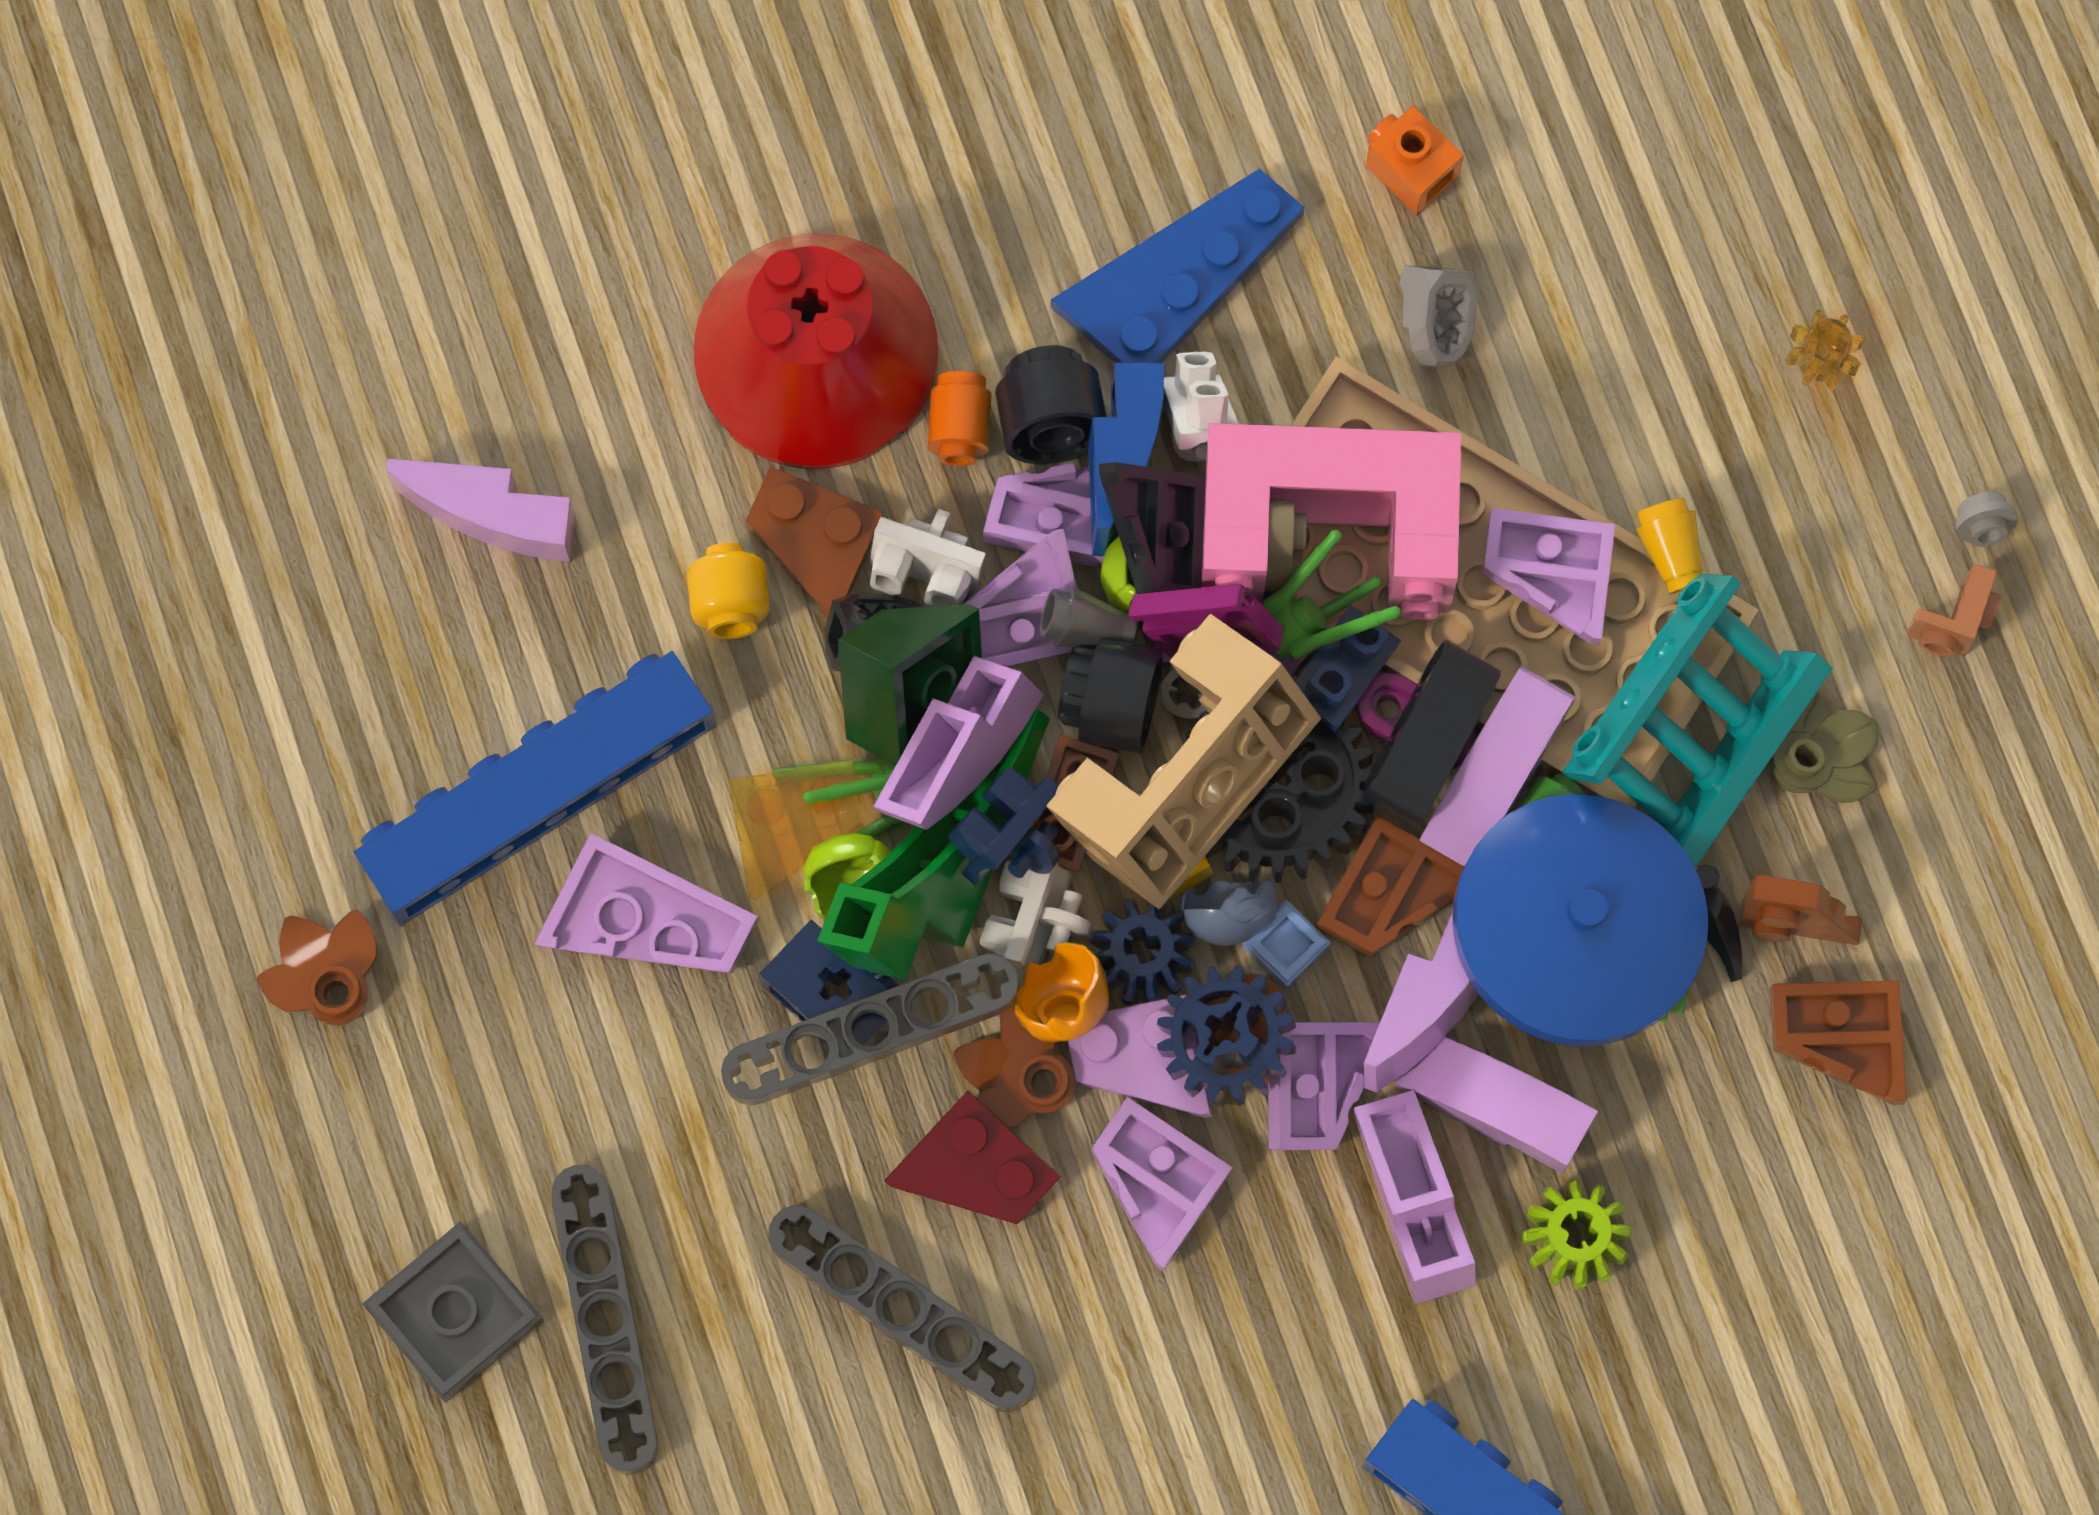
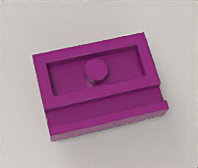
[1128,584,1285,659]

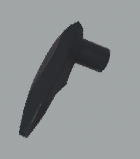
[1696,865,1742,982]

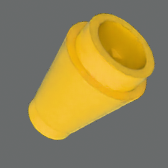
[1636,498,1703,594]

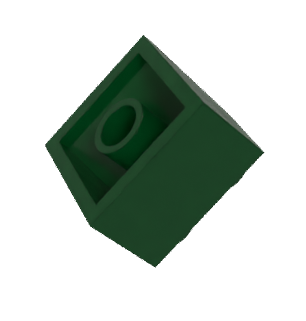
[838,604,982,766]

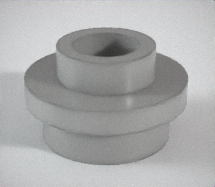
[1955,492,2018,547]

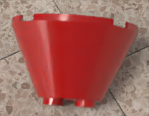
[694,233,938,469]

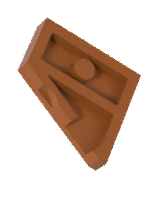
[1315,816,1464,957]
[1738,874,1862,945]
[1770,980,1907,1105]

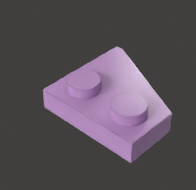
[983,462,1103,569]
[962,529,1076,667]
[1068,994,1213,1118]

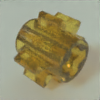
[1786,310,1865,390]

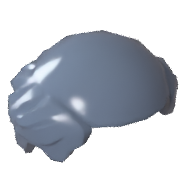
[1181,879,1277,946]

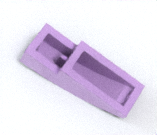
[386,459,575,562]
[873,656,1044,830]
[1419,666,1576,866]
[1364,912,1479,1092]
[1395,1037,1598,1174]
[1354,1090,1477,1304]

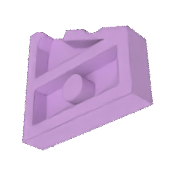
[1482,508,1615,645]
[1268,1022,1380,1150]
[1091,1097,1233,1272]

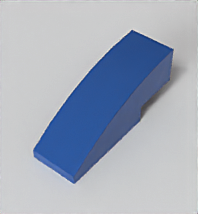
[1088,363,1164,556]

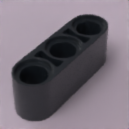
[1361,639,1501,826]

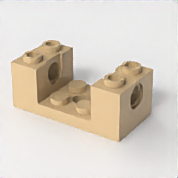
[1046,614,1321,910]

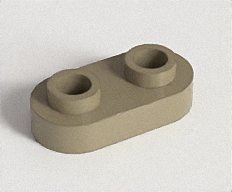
[1264,499,1306,594]

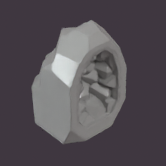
[1399,265,1478,367]

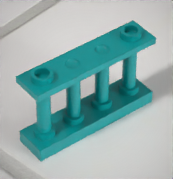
[1562,574,1833,868]

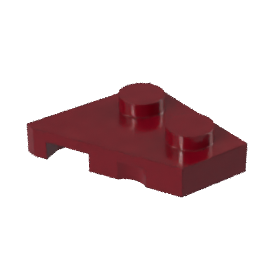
[884,1090,1062,1224]

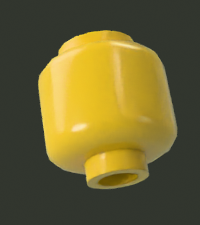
[686,542,770,639]

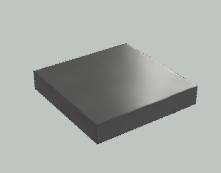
[362,1221,543,1403]

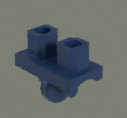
[1295,604,1401,733]
[947,766,1059,886]

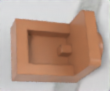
[1907,563,2001,657]

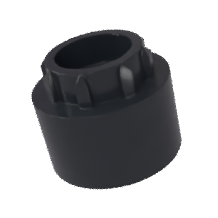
[995,345,1107,465]
[1058,638,1164,754]

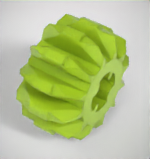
[1522,1180,1632,1290]

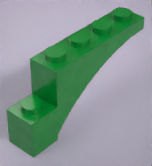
[817,708,1050,980]

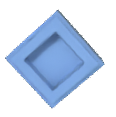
[1242,899,1331,991]

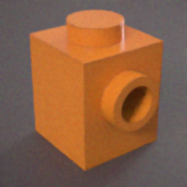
[1366,105,1464,216]

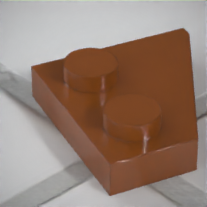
[746,466,884,618]

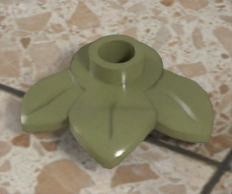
[1770,689,1879,803]

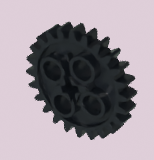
[1185,711,1375,883]

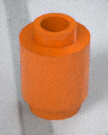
[927,371,992,466]

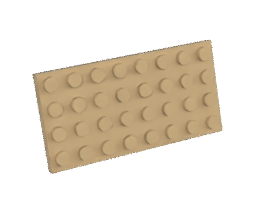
[1264,356,1759,809]

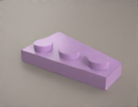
[534,833,760,974]

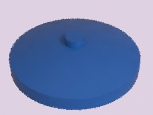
[1452,794,1708,1046]

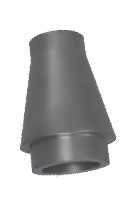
[1040,586,1137,648]

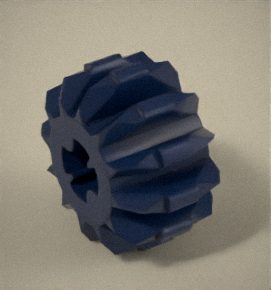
[1090,898,1195,1005]

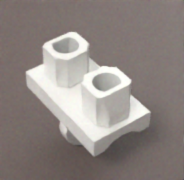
[1163,352,1238,462]
[870,509,986,607]
[980,860,1092,976]

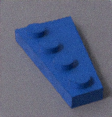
[1051,169,1305,363]

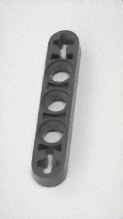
[721,954,1019,1106]
[552,1165,658,1475]
[769,1205,1035,1412]

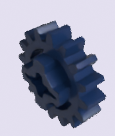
[1157,966,1296,1106]

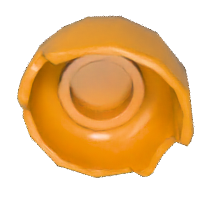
[1015,942,1109,1043]

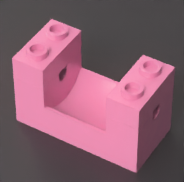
[1201,423,1461,620]

